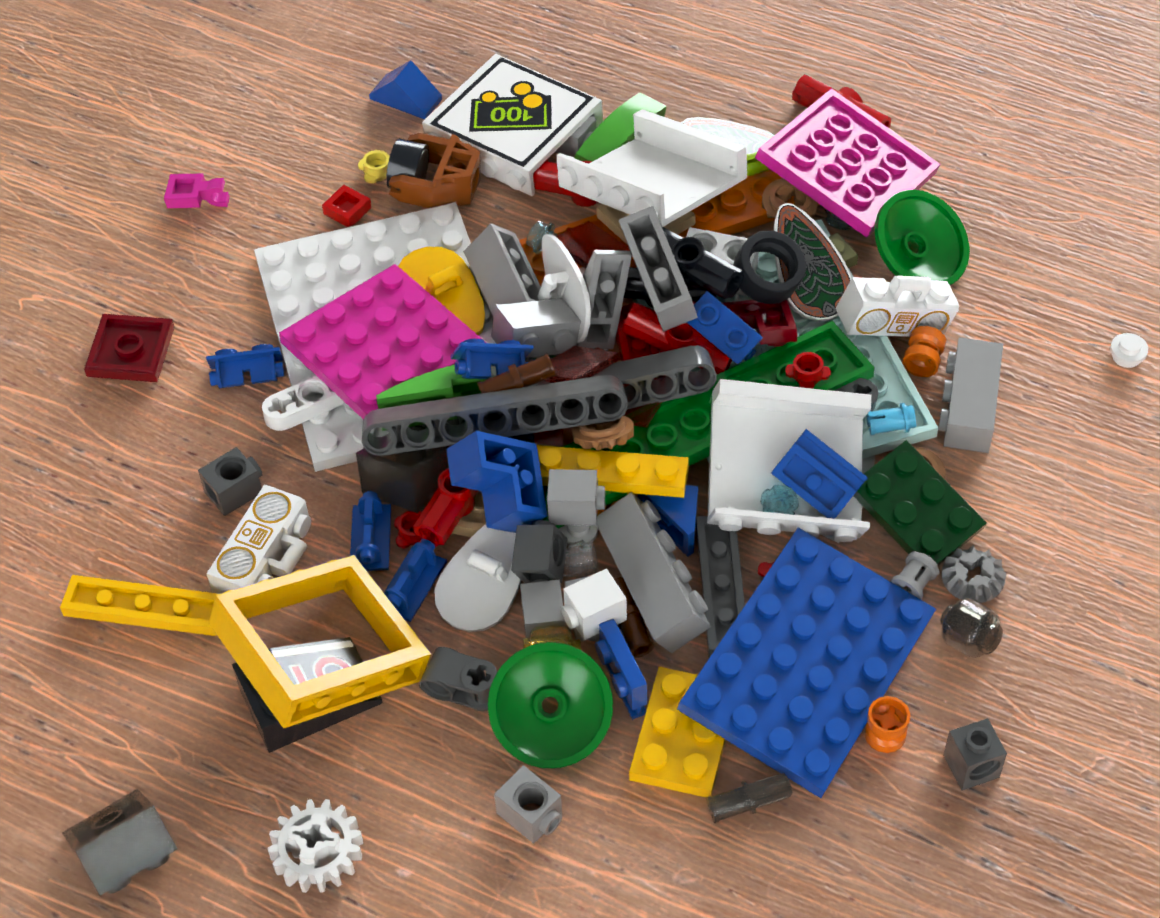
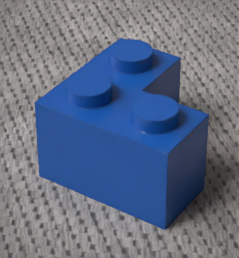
[447,431,547,533]

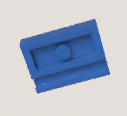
[771,429,868,519]
[595,619,647,720]

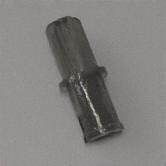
[706,773,792,823]

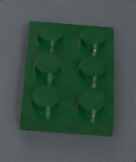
[854,440,987,569]

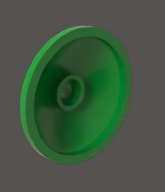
[874,190,970,286]
[488,642,613,768]

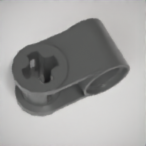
[419,647,497,712]

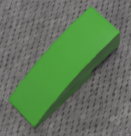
[575,93,667,162]
[376,365,487,431]

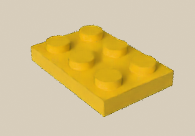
[629,666,726,799]

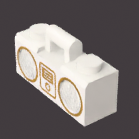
[836,276,959,337]
[206,484,311,594]

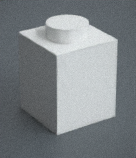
[561,568,627,640]

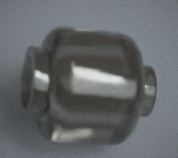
[940,598,1003,658]

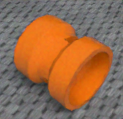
[902,326,947,377]
[865,696,910,753]

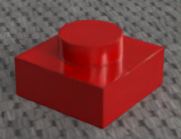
[322,185,372,227]

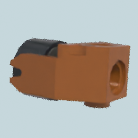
[386,133,480,208]

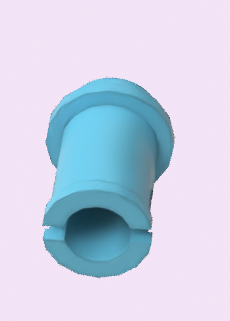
[866,403,916,435]

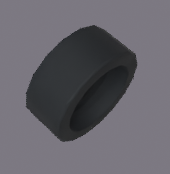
[733,231,807,304]

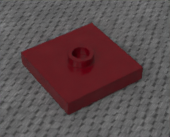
[84,314,175,383]

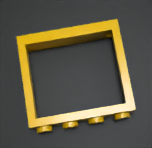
[209,555,431,729]

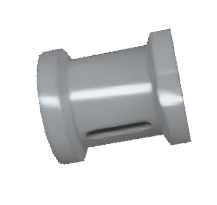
[890,551,939,600]

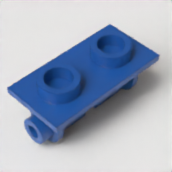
[687,291,763,365]
[450,339,534,379]
[206,344,284,389]
[350,491,391,571]
[384,539,447,622]

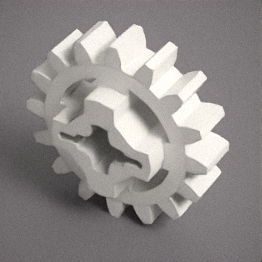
[268,799,364,893]

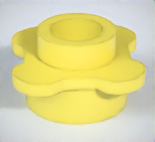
[358,150,390,183]

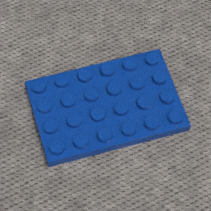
[677,527,936,798]

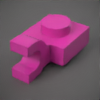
[164,173,230,208]

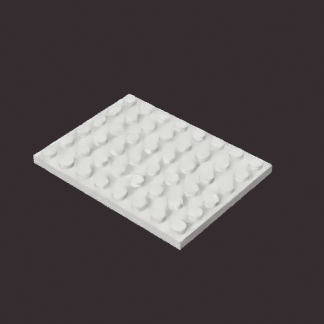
[254,202,496,472]

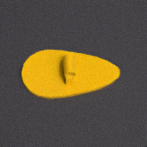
[398,247,485,335]

